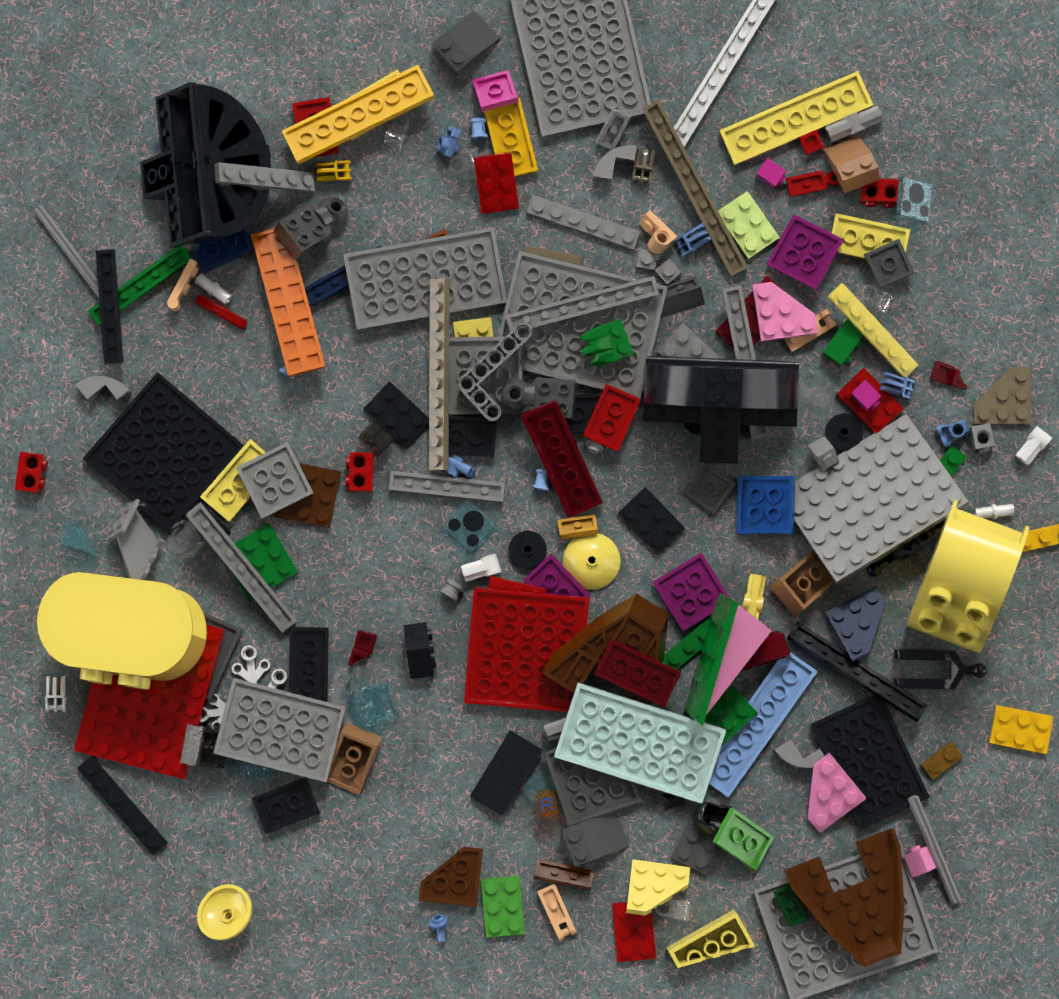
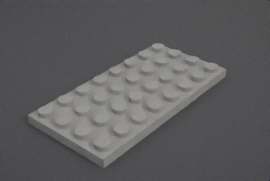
[343,227,507,330]

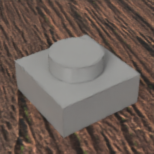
[636,248,657,271]
[655,258,682,285]

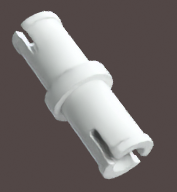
[195,273,232,305]
[974,504,1014,520]

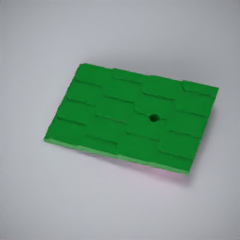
[684,593,771,726]

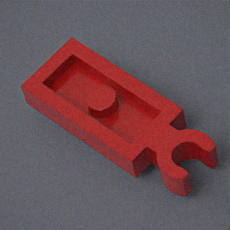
[786,170,839,197]

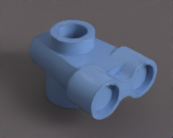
[436,126,462,157]
[936,420,970,448]
[443,455,476,479]

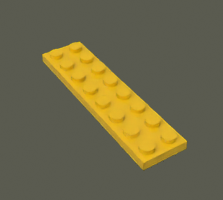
[282,65,435,164]

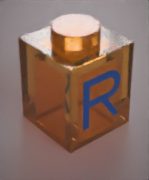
[535,788,560,818]

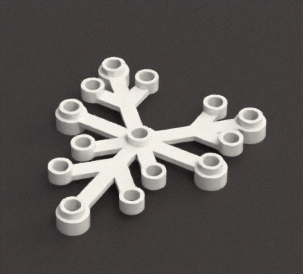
[200,645,288,732]

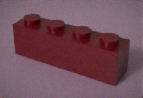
[740,631,791,672]

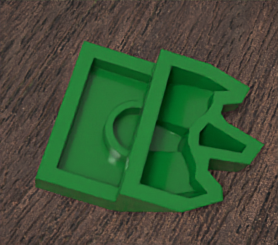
[579,319,634,367]

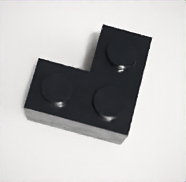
[403,622,437,679]

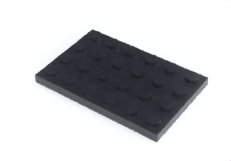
[810,695,930,830]

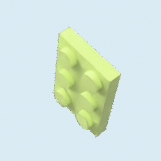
[718,191,780,259]

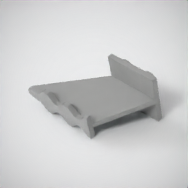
[107,499,164,580]

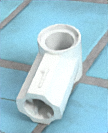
[1015,426,1052,466]
[461,554,502,582]

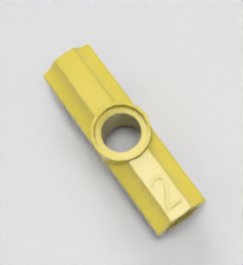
[742,574,766,620]

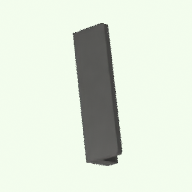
[660,276,705,318]

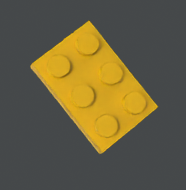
[989,705,1053,754]

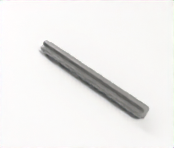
[34,205,99,298]
[908,795,961,904]

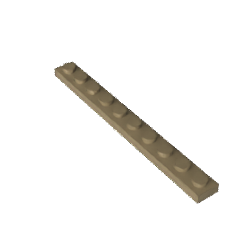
[642,99,748,277]
[429,278,449,471]

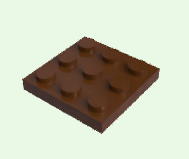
[273,463,341,528]

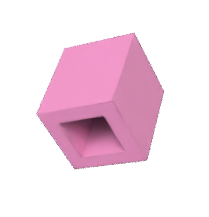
[904,845,937,877]

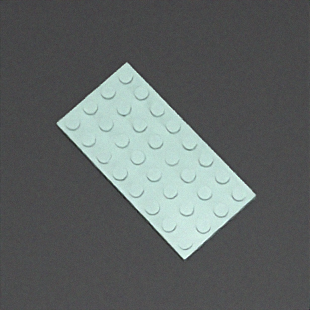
[554,683,726,803]

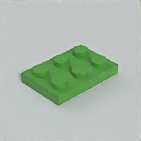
[712,808,774,871]
[481,876,525,938]

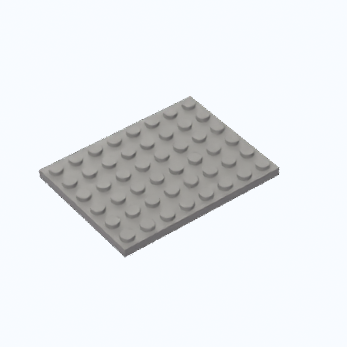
[510,0,651,138]
[499,251,668,399]
[794,414,969,585]
[753,841,939,999]

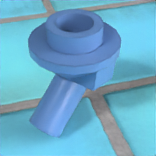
[429,914,448,943]

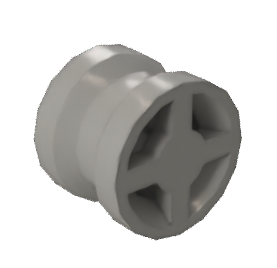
[441,578,464,601]

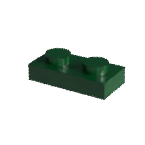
[773,884,809,927]

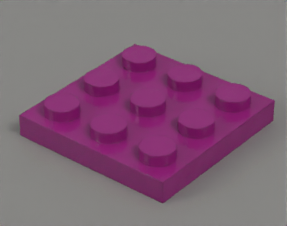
[766,214,844,291]
[652,552,730,632]

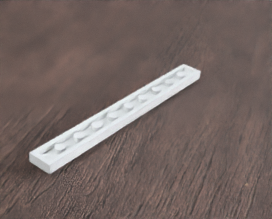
[674,0,775,147]

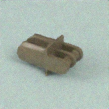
[632,147,656,185]

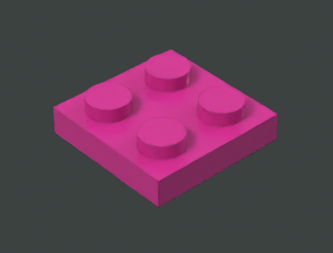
[472,70,519,112]

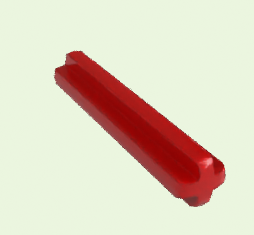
[195,294,247,329]

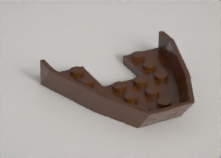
[542,593,669,706]
[783,828,905,967]

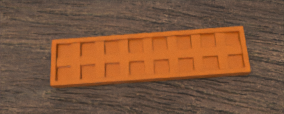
[251,228,326,378]

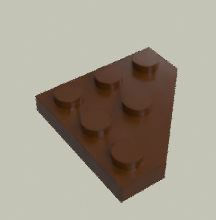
[419,847,483,907]

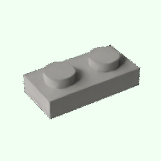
[596,108,630,150]

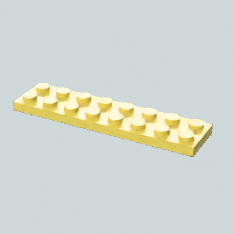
[719,71,873,166]

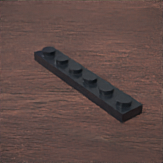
[95,249,124,365]
[77,755,168,855]

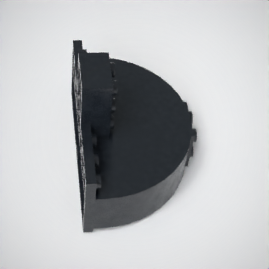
[140,82,271,248]
[643,356,800,464]

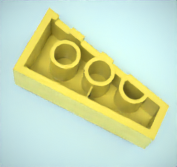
[666,909,755,968]

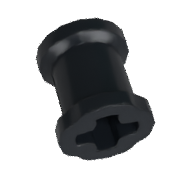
[662,793,685,810]

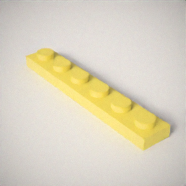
[828,283,918,377]

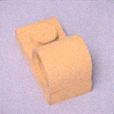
[639,211,677,254]

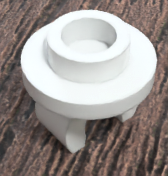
[585,440,604,454]

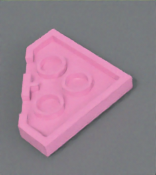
[752,282,818,342]
[808,753,866,833]

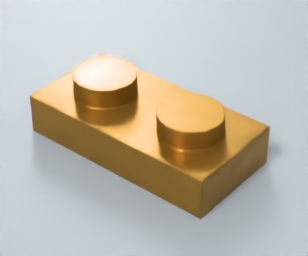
[557,514,598,539]
[920,741,963,780]

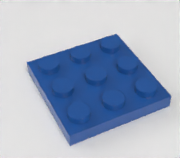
[737,476,795,534]

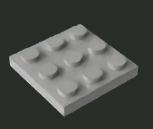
[236,442,314,519]

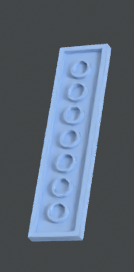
[709,652,818,797]

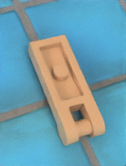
[167,259,200,311]
[783,309,837,353]
[537,883,577,941]

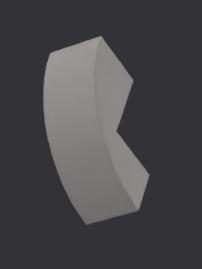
[593,145,637,183]
[75,376,131,402]
[774,739,824,768]

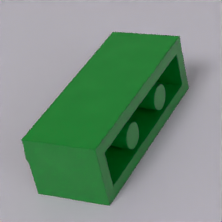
[822,318,864,367]

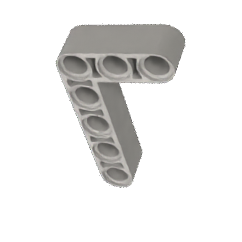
[458,323,533,421]

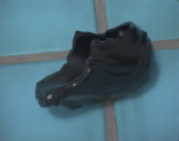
[692,802,732,839]

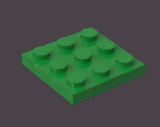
[230,523,299,602]

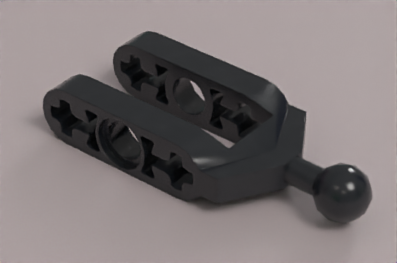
[866,519,946,577]
[894,649,987,690]

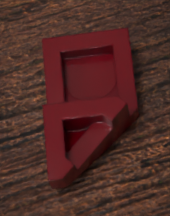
[930,361,967,390]
[348,629,377,666]

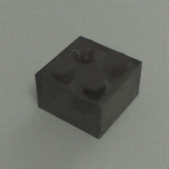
[181,724,226,768]

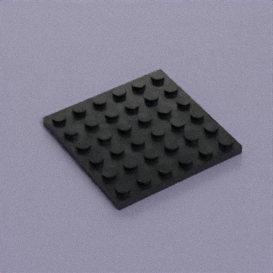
[82,372,244,533]

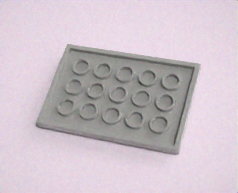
[213,678,346,783]

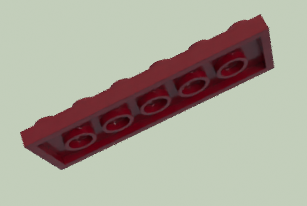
[521,399,603,518]

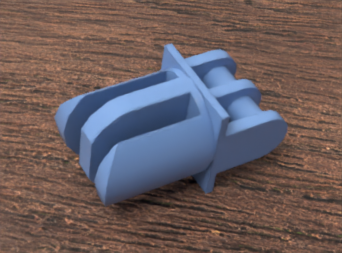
[674,223,711,257]
[880,372,915,400]

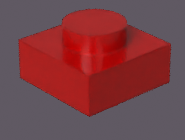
[799,130,824,155]

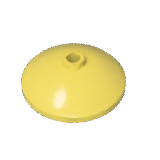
[563,533,620,590]
[197,884,252,941]

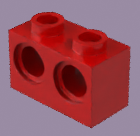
[860,179,901,208]
[14,452,48,494]
[346,452,374,493]

